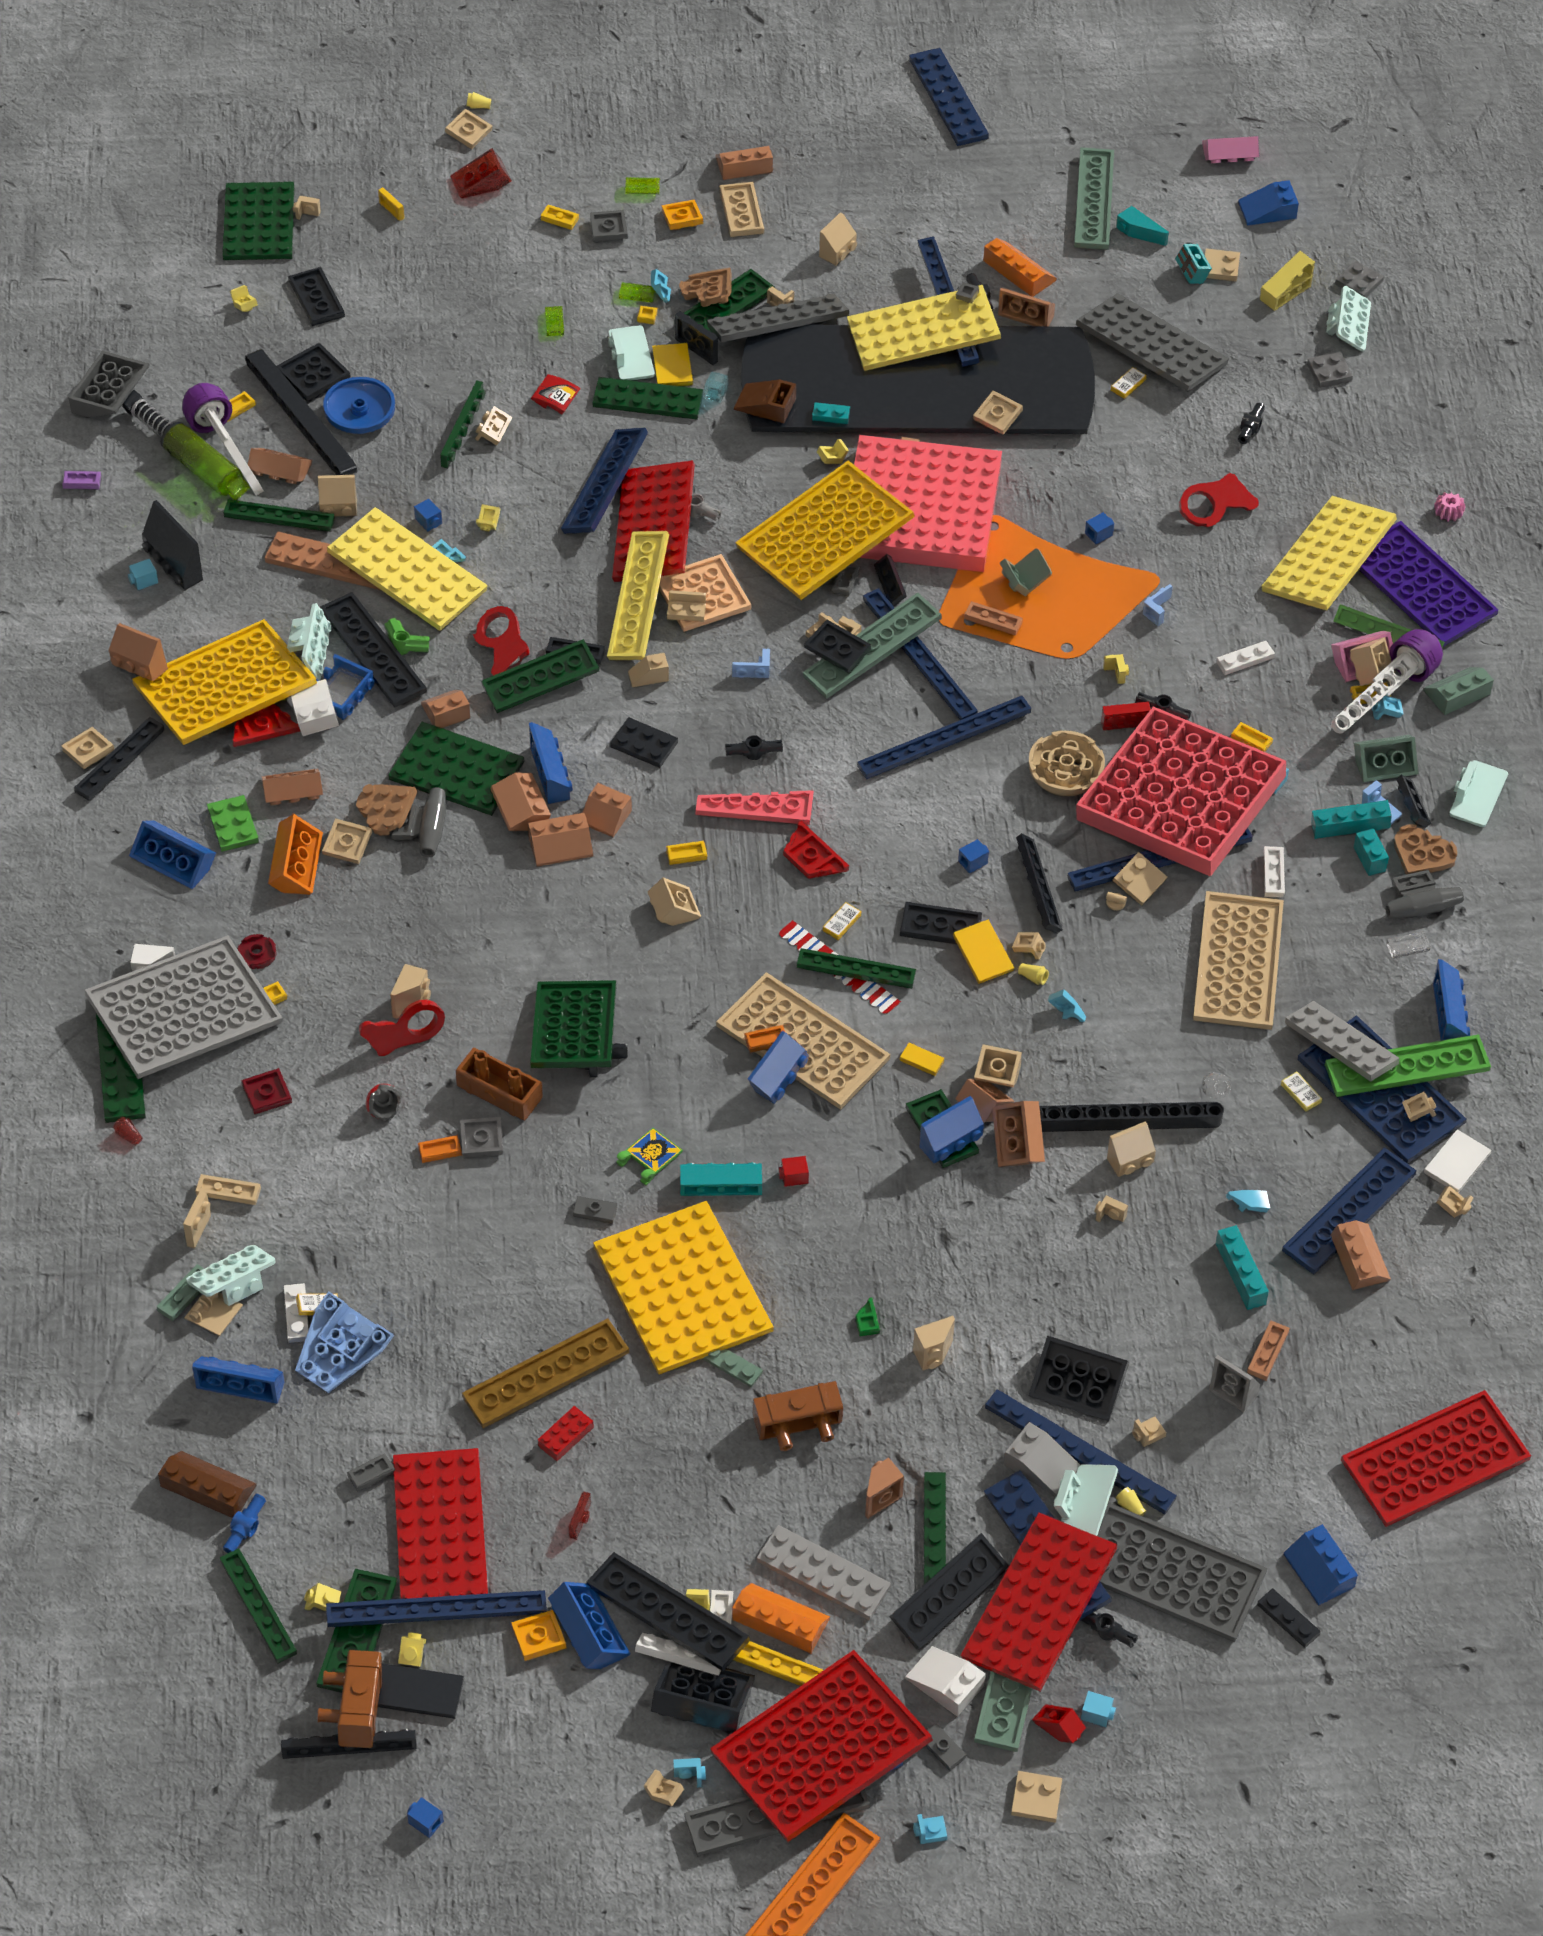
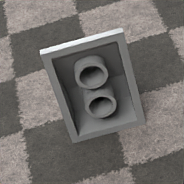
[1209,1355,1260,1412]
[1004,1422,1080,1497]

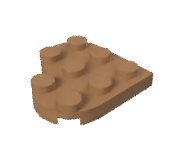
[679,268,732,307]
[356,784,417,835]
[1394,824,1457,875]

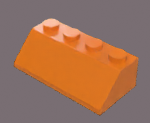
[983,238,1057,297]
[268,814,323,895]
[732,1583,830,1654]

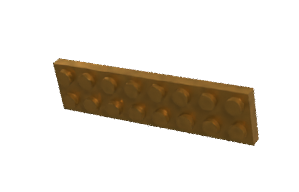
[462,1318,629,1428]

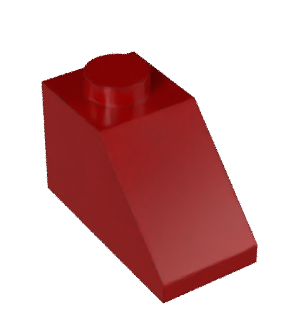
[1032,1704,1086,1743]

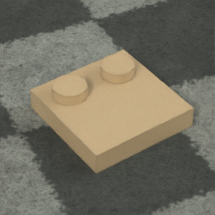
[445,109,492,149]
[1205,249,1240,281]
[973,391,1023,434]
[61,727,115,769]
[322,818,372,864]
[1113,852,1168,906]
[183,1191,211,1248]
[1011,1771,1062,1823]

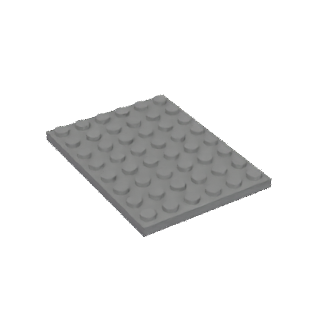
[85,936,282,1079]

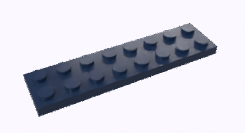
[909,48,989,146]
[561,427,648,534]
[1282,1147,1417,1275]
[984,1470,1112,1621]

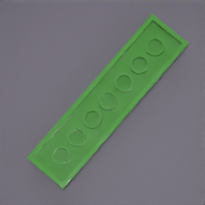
[1325,1034,1491,1097]

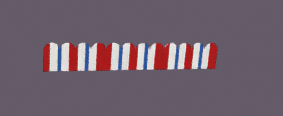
[779,920,901,1014]

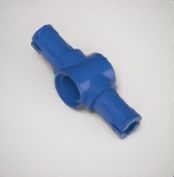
[223,1494,266,1553]

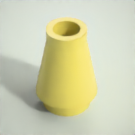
[466,92,491,109]
[1018,963,1049,985]
[1116,1487,1146,1516]

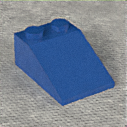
[1238,180,1299,226]

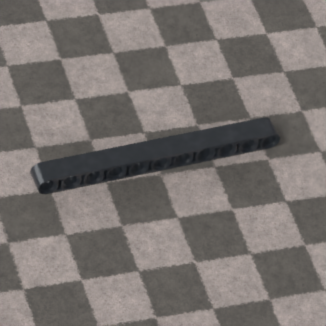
[245,349,357,475]
[1039,1102,1224,1132]

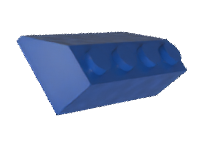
[529,722,573,804]
[129,820,216,889]
[1433,959,1470,1041]
[192,1356,285,1404]
[548,1582,631,1669]

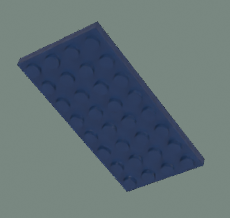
[1297,1015,1467,1164]

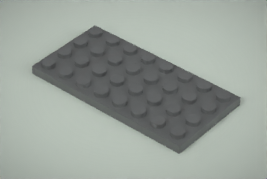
[1076,293,1229,392]
[1097,1502,1268,1642]

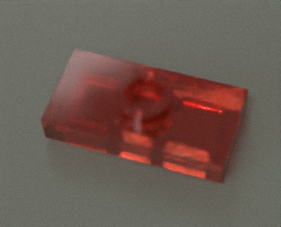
[569,1491,591,1540]

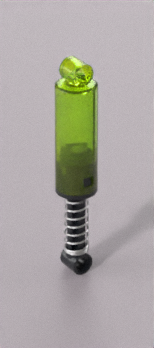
[122,390,250,500]

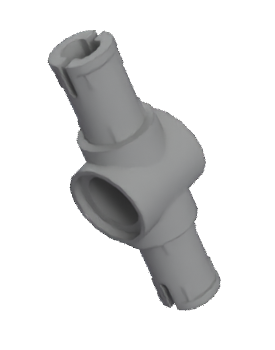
[690,494,722,522]

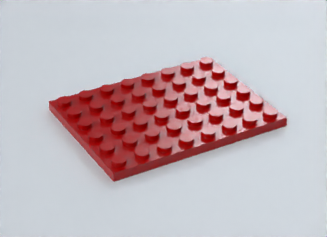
[710,1650,933,1842]

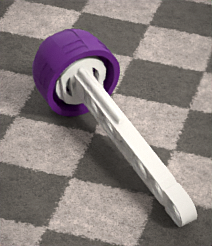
[182,383,264,496]
[1331,629,1443,733]

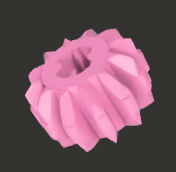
[1434,491,1465,522]

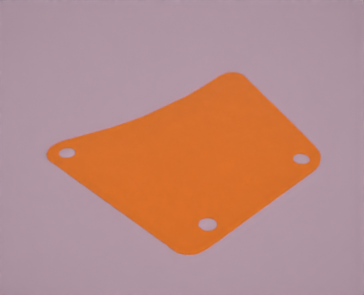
[939,515,1160,659]

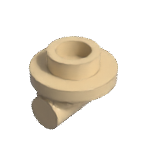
[1106,892,1127,910]

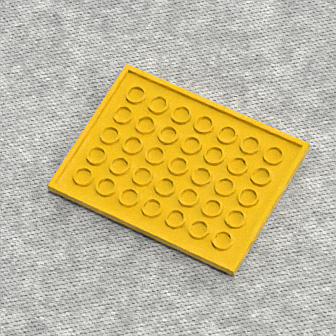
[735,461,915,600]
[132,619,317,745]
[593,1200,774,1375]

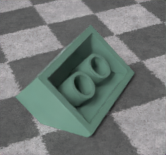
[1423,667,1494,715]
[1354,735,1419,782]

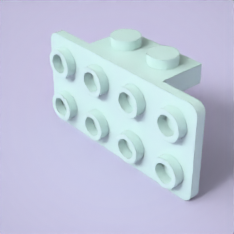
[1326,286,1371,351]
[608,325,655,381]
[287,603,332,681]
[1449,760,1508,827]
[186,1245,276,1306]
[1054,1465,1118,1536]

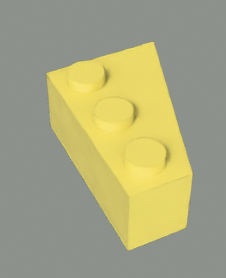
[1260,251,1315,311]

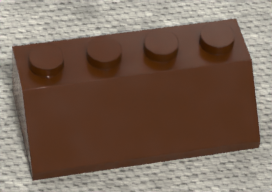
[158,1451,257,1518]

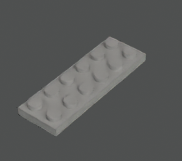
[1285,1001,1399,1081]
[757,1525,891,1621]

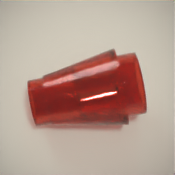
[113,1117,143,1146]

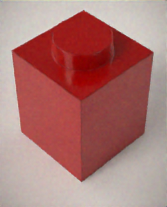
[778,1156,809,1187]

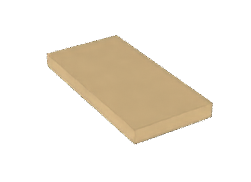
[719,182,764,237]

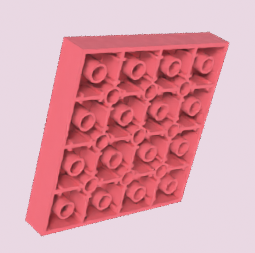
[854,435,1002,572]
[1076,707,1286,877]

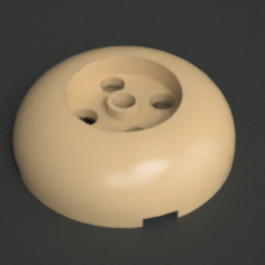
[1029,731,1105,796]

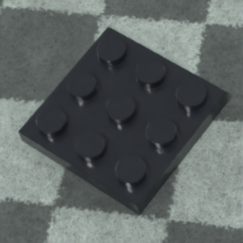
[277,343,351,401]

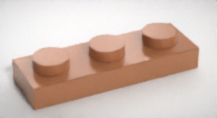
[964,601,1023,636]
[1247,1320,1290,1381]

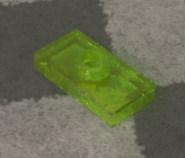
[625,177,660,194]
[619,282,656,303]
[545,306,564,336]

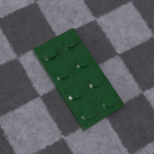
[905,1089,979,1168]

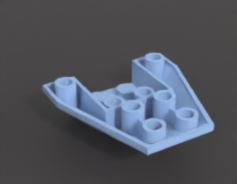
[295,1291,394,1393]

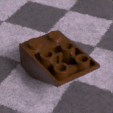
[734,379,796,423]

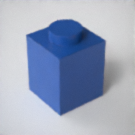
[414,499,442,532]
[1085,512,1114,544]
[958,839,989,874]
[407,1797,444,1838]

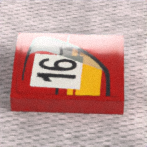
[531,374,580,415]

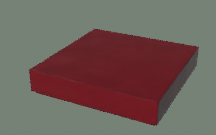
[241,1068,292,1115]

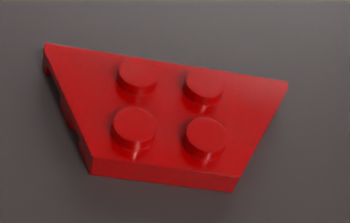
[233,704,301,747]
[783,821,849,879]

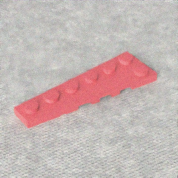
[696,790,814,825]

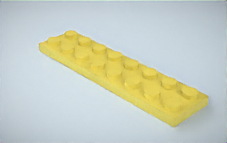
[607,531,669,660]

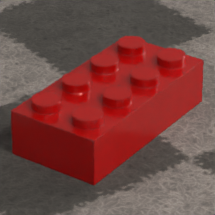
[1101,702,1151,730]
[537,1406,594,1461]

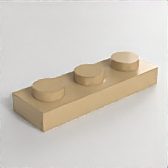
[196,1174,261,1205]

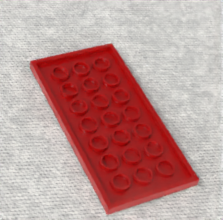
[612,460,695,582]
[1341,1390,1531,1527]
[393,1448,488,1599]
[961,1513,1117,1692]

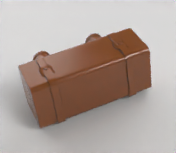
[456,1047,543,1121]
[752,1381,843,1451]
[318,1650,382,1748]

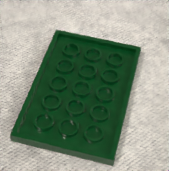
[223,182,295,260]
[388,721,525,816]
[530,980,617,1068]

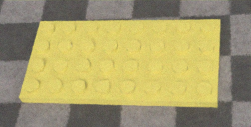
[847,285,1001,371]
[1262,496,1397,611]
[327,507,488,631]

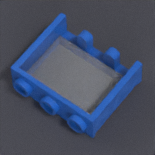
[316,654,375,720]

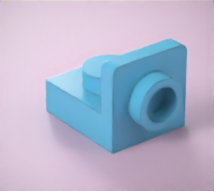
[1372,695,1404,720]
[673,1758,706,1788]
[913,1814,947,1844]

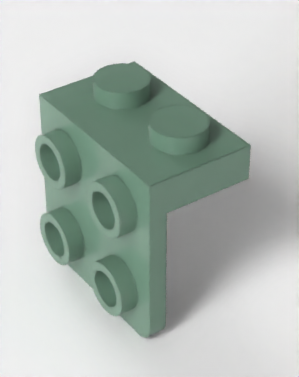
[1000,548,1052,596]

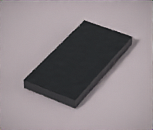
[288,267,345,326]
[900,902,982,945]
[378,1664,464,1719]

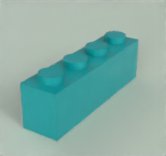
[1311,800,1392,839]
[680,1162,762,1196]
[1215,1225,1269,1310]

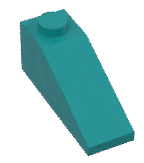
[1116,205,1169,246]

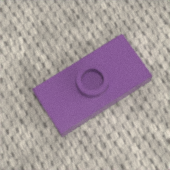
[63,471,101,489]

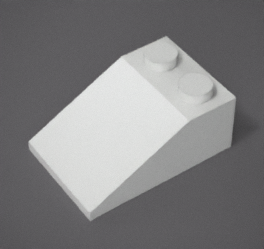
[291,679,339,736]
[905,1646,986,1717]

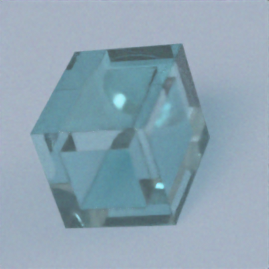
[704,372,728,403]

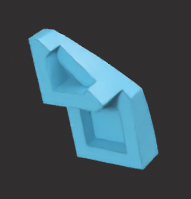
[651,269,671,303]
[432,539,466,562]
[1048,989,1086,1022]
[1226,1190,1270,1213]

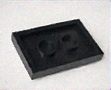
[675,311,718,365]
[804,619,871,674]
[610,717,678,768]

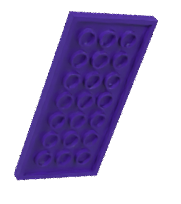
[1358,521,1498,647]

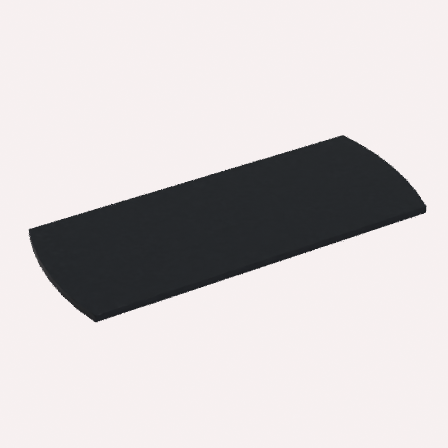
[741,325,1095,434]

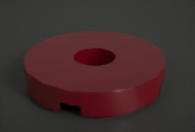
[237,934,277,969]

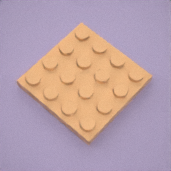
[659,554,751,632]

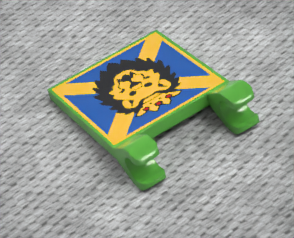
[616,1128,683,1185]

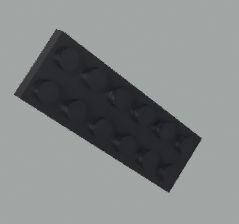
[889,1533,1009,1650]

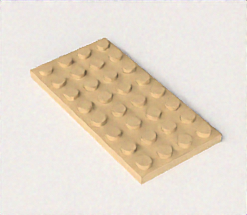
[1193,891,1284,1030]
[716,972,890,1110]

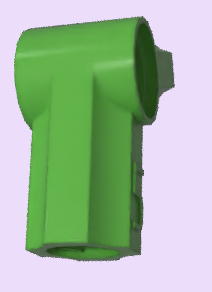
[384,618,430,655]

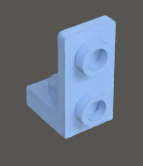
[1143,584,1173,626]
[732,649,770,678]
[1362,780,1402,825]

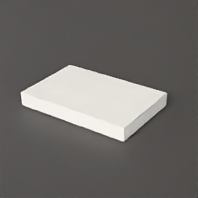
[1424,1129,1491,1193]

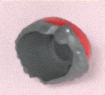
[365,1083,402,1122]

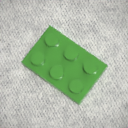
[207,795,259,852]

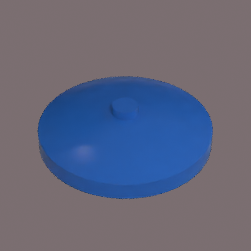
[323,377,395,434]

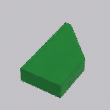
[855,1297,880,1337]

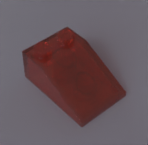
[450,148,512,199]

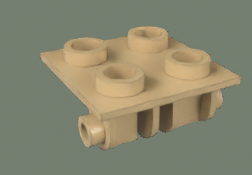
[185,1292,243,1336]

